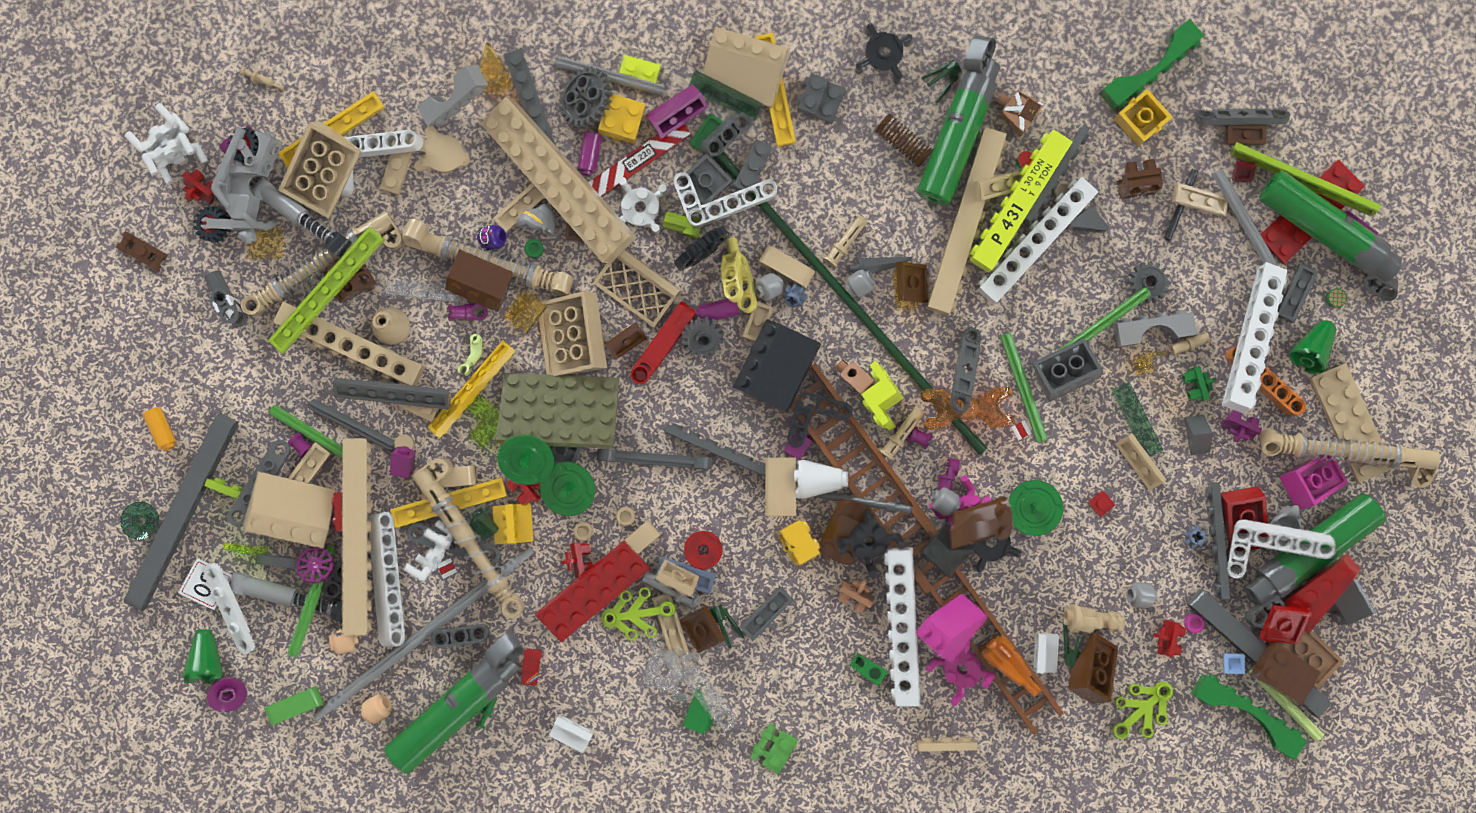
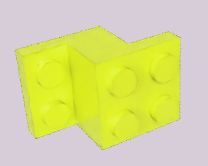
[861,361,904,431]

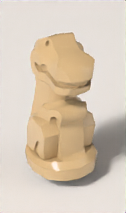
[1063,604,1126,633]

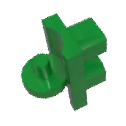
[1181,366,1216,402]

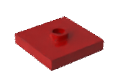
[1259,605,1311,645]

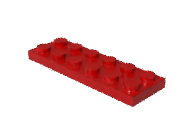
[1260,159,1365,264]
[535,540,650,642]

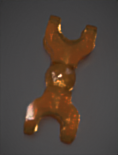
[920,387,1015,430]

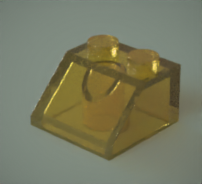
[480,42,511,94]

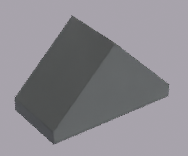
[1066,206,1109,233]
[1184,415,1213,455]

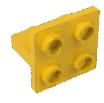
[493,503,534,544]

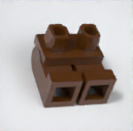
[1117,159,1163,199]
[323,261,376,303]

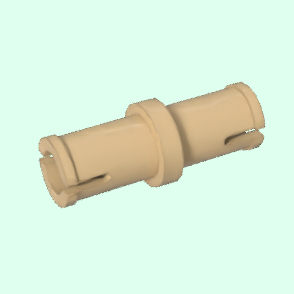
[1169,331,1210,356]

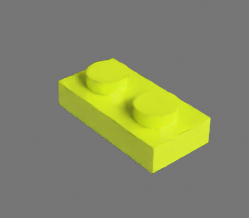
[619,55,661,83]

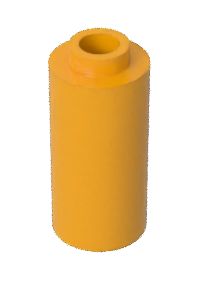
[142,407,177,451]

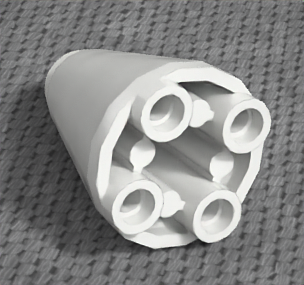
[794,460,848,499]

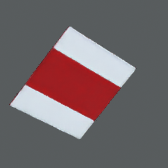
[1011,420,1031,440]
[438,558,457,579]

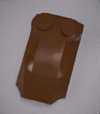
[951,497,1012,549]
[818,498,876,565]

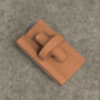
[838,579,874,613]

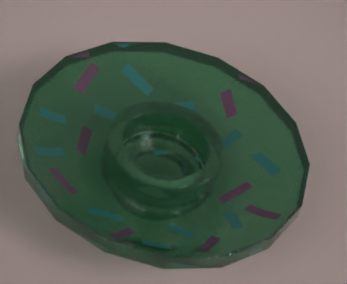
[120,502,159,540]

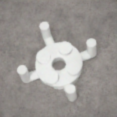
[124,103,189,153]
[142,133,209,185]
[619,177,667,234]
[404,520,454,581]

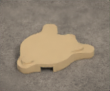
[414,126,470,173]

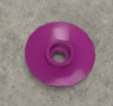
[207,677,247,712]

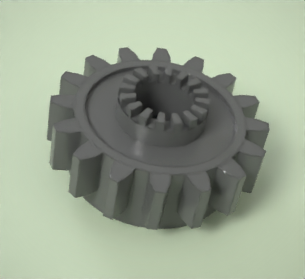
[1127,261,1171,304]
[682,316,724,358]

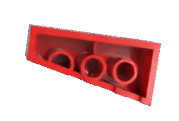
[1283,553,1361,634]

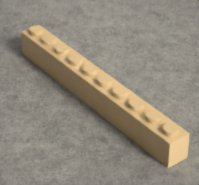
[926,127,1008,316]
[343,438,371,636]

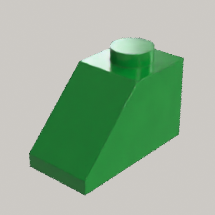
[683,687,714,735]

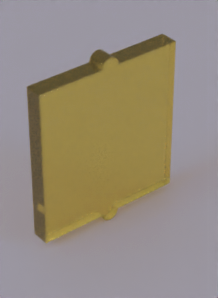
[247,227,285,259]
[504,290,547,333]

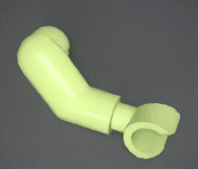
[458,334,482,376]

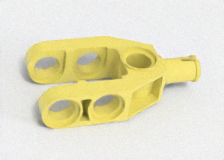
[720,237,757,314]

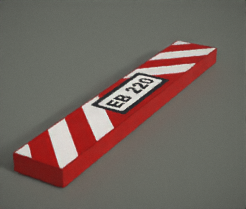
[588,124,691,197]

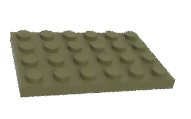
[496,373,620,449]

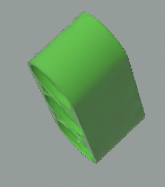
[264,686,324,726]

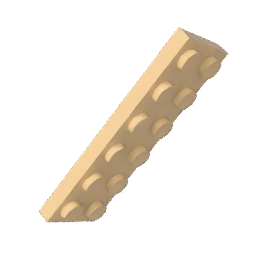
[1309,363,1393,483]

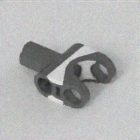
[204,270,248,327]

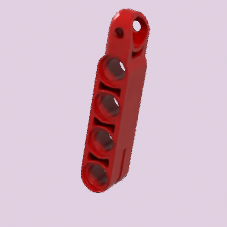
[630,301,696,385]

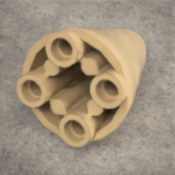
[372,307,410,345]

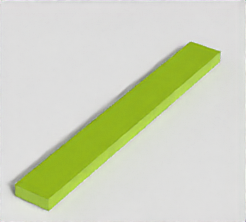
[1230,142,1381,217]
[268,226,385,354]

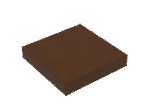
[896,261,928,303]
[680,605,726,654]

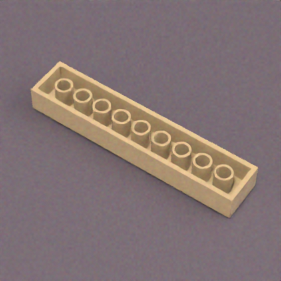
[480,96,637,264]

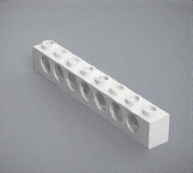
[977,177,1099,305]
[1222,262,1287,413]
[885,547,921,706]

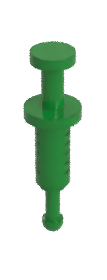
[476,697,497,729]

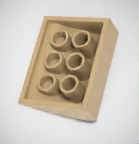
[701,27,790,108]
[278,121,362,219]
[537,291,607,376]
[242,472,335,548]

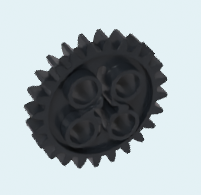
[674,226,729,271]

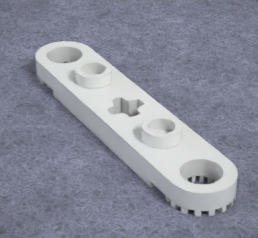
[204,563,255,654]

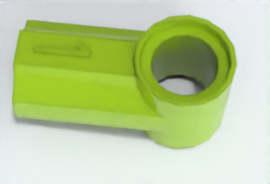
[663,211,702,239]

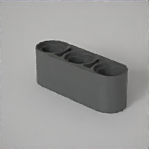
[700,113,750,156]
[431,624,490,648]

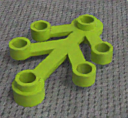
[601,587,676,641]
[1112,681,1173,739]

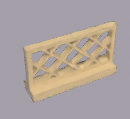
[593,249,682,328]

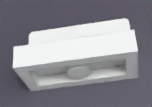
[1033,632,1059,674]
[549,714,594,753]

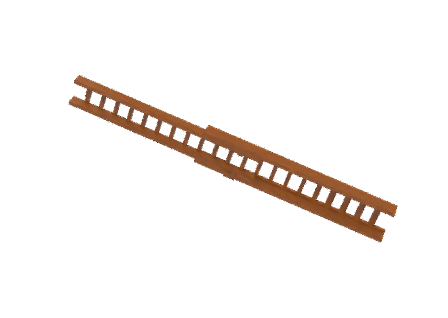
[790,363,1064,735]

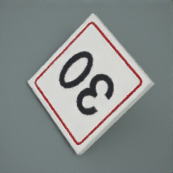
[178,558,232,610]

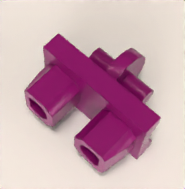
[1221,410,1262,443]

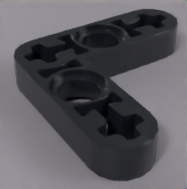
[787,392,852,447]

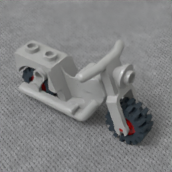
[193,127,283,244]

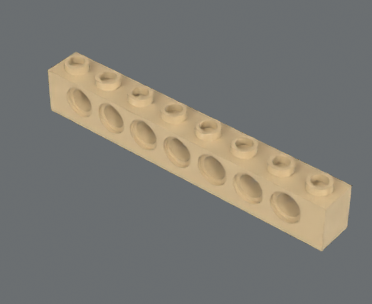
[273,302,425,386]

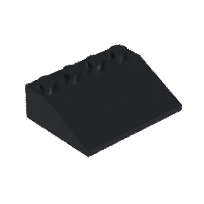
[733,319,821,413]

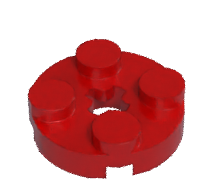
[684,531,722,569]

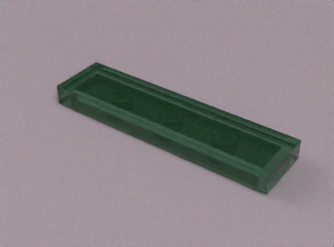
[688,70,763,122]
[1111,381,1164,457]

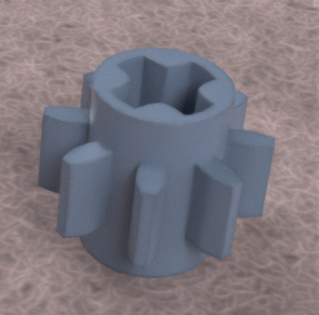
[782,284,807,308]
[1182,525,1208,549]

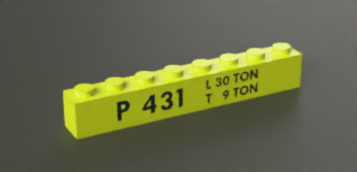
[969,129,1073,273]

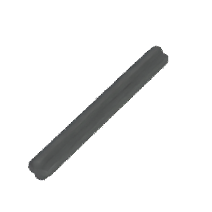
[308,399,395,451]

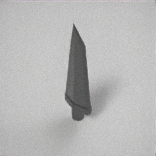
[849,256,914,274]

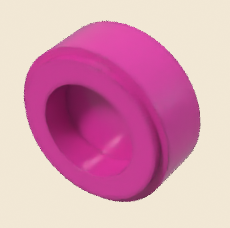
[1184,614,1205,633]

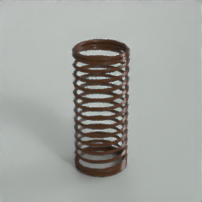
[875,113,933,168]

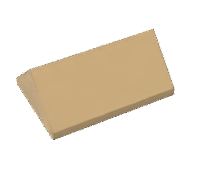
[765,458,796,516]

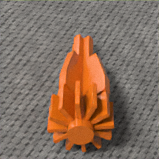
[982,635,1041,697]

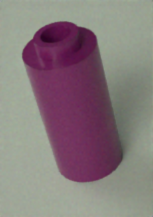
[577,131,603,176]
[695,298,739,321]

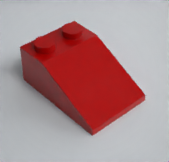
[1221,486,1269,551]

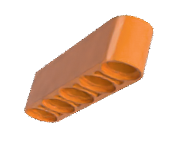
[1225,346,1306,416]

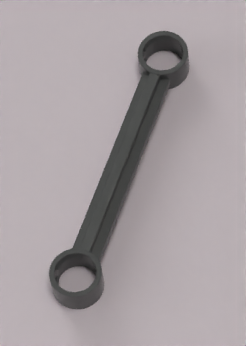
[596,449,712,470]

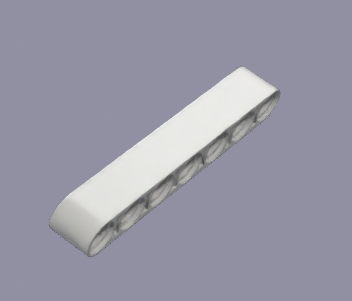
[368,512,405,647]

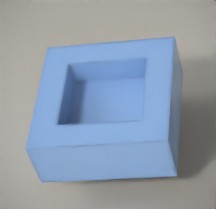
[1223,653,1245,674]

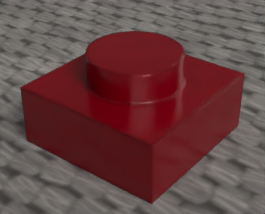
[1231,161,1257,183]

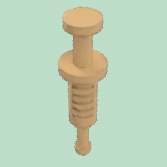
[240,66,284,90]

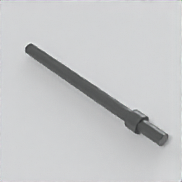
[813,492,913,514]

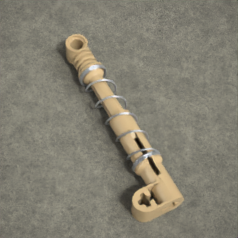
[412,458,525,618]

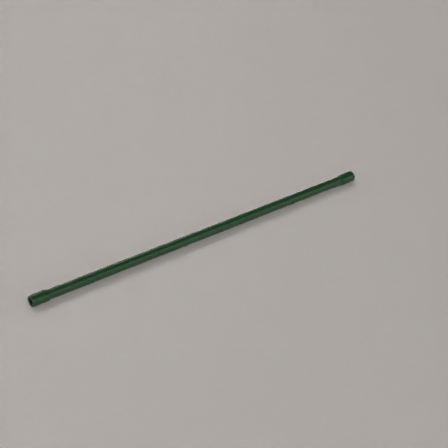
[714,151,988,455]

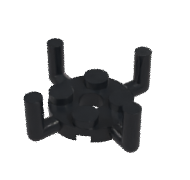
[855,23,913,84]
[836,509,905,578]
[971,536,1022,572]

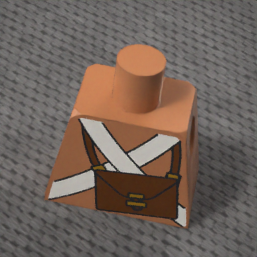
[996,91,1044,137]
[835,360,876,401]

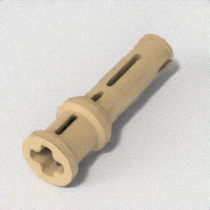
[822,215,868,269]
[879,406,925,461]

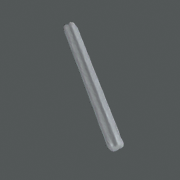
[555,56,665,96]
[1212,169,1278,266]

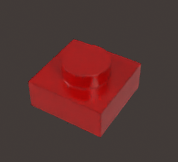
[1087,490,1115,517]

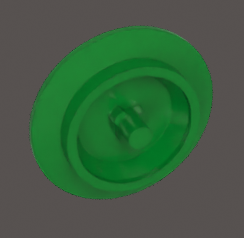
[497,434,554,485]
[540,462,595,516]
[1008,480,1064,536]

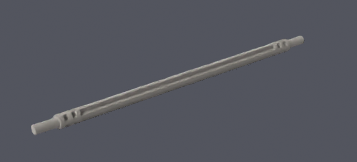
[313,547,535,721]

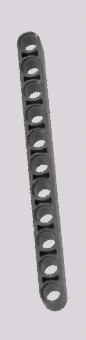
[124,413,238,612]

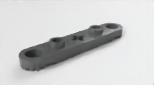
[1194,108,1291,126]
[950,326,982,414]
[227,440,291,527]
[407,523,501,564]

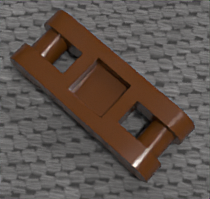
[116,231,168,271]

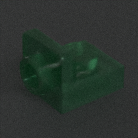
[469,506,499,540]

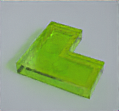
[467,394,499,448]
[223,542,268,554]

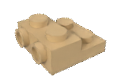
[655,559,699,597]

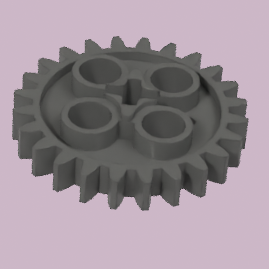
[558,66,614,128]

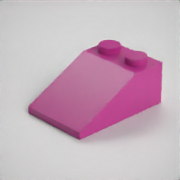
[1279,455,1348,510]
[915,594,988,663]

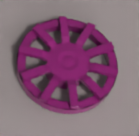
[296,547,334,583]

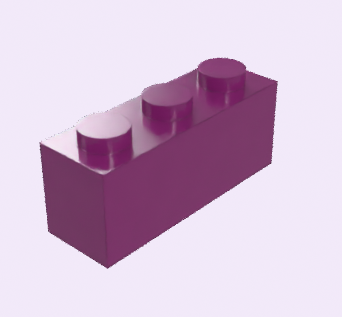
[645,84,708,139]

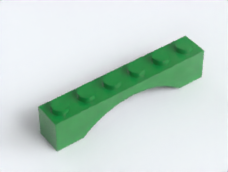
[1099,19,1205,111]
[1190,674,1307,760]

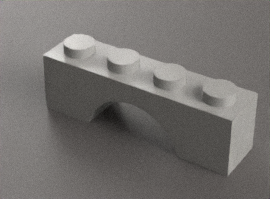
[417,65,488,127]
[1113,310,1197,348]

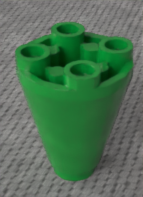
[182,629,223,684]

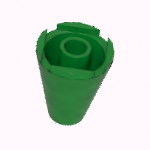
[1289,320,1337,374]

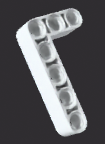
[341,130,423,197]
[674,172,777,228]
[1227,520,1335,578]

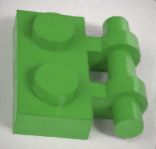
[750,723,798,775]

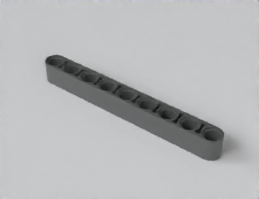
[1186,589,1332,718]

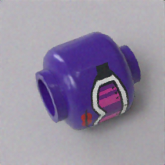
[477,224,507,251]

